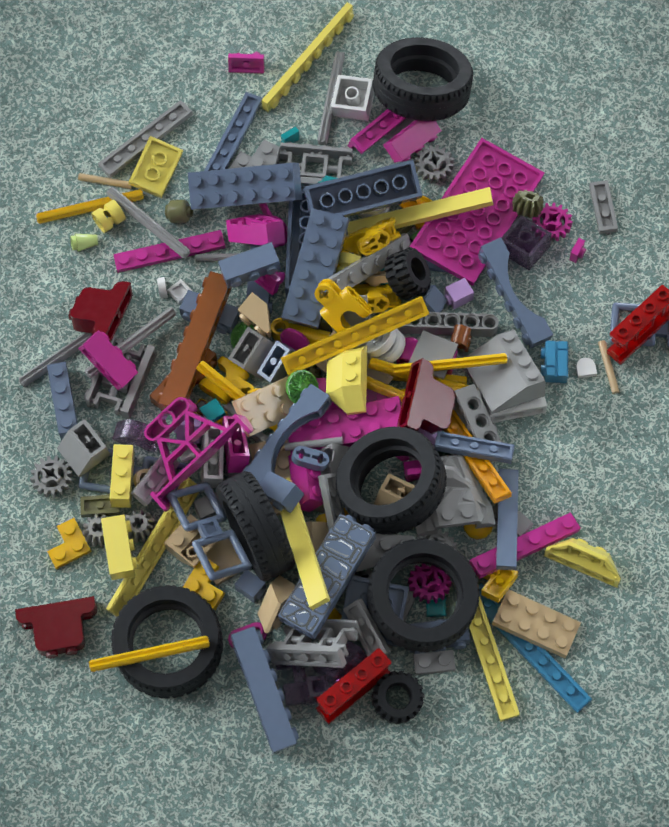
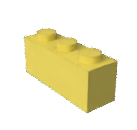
[110,444,135,508]
[101,514,138,580]

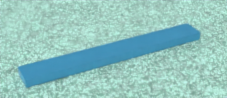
[479,583,592,713]

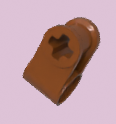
[451,324,472,352]

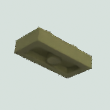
[80,495,120,517]

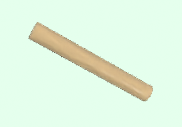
[78,173,132,189]
[598,340,620,394]

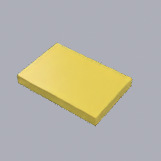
[128,136,183,198]

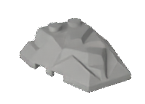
[416,454,496,536]

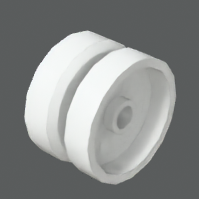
[358,329,406,363]

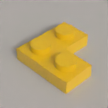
[47,518,91,569]
[183,560,225,610]
[481,570,518,603]

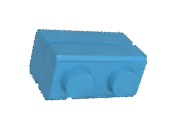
[540,341,568,383]

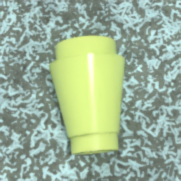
[70,234,98,252]

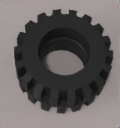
[384,247,431,299]
[371,671,424,724]

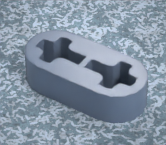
[291,446,329,471]

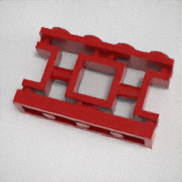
[607,285,669,365]
[316,648,392,725]

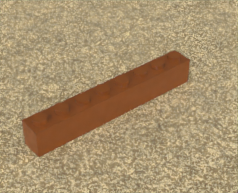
[157,271,232,411]

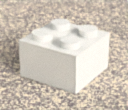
[331,75,375,121]

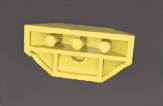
[326,345,367,415]
[544,538,621,588]

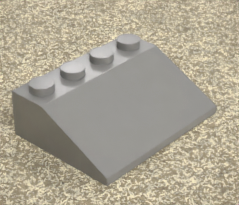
[466,330,545,414]

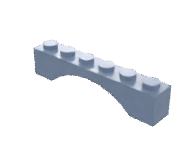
[478,237,553,349]
[243,384,333,483]

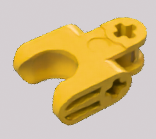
[343,217,401,256]
[314,279,372,333]
[352,284,401,313]
[198,356,255,405]

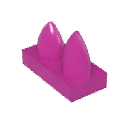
[228,51,264,74]
[255,272,285,295]

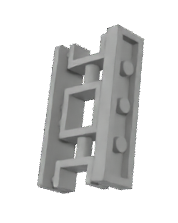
[279,142,353,190]
[84,335,157,420]
[266,619,362,668]

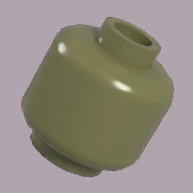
[165,199,193,223]

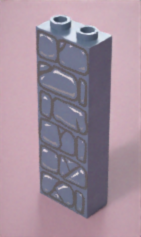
[278,514,376,640]

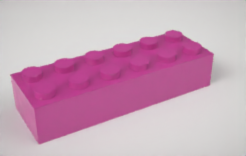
[288,396,402,454]

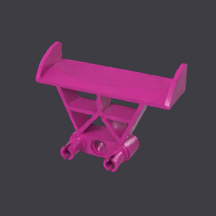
[144,397,253,512]

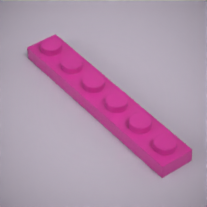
[113,230,225,273]
[469,512,581,579]

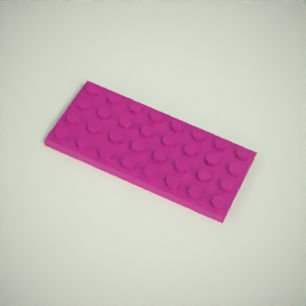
[409,138,545,286]

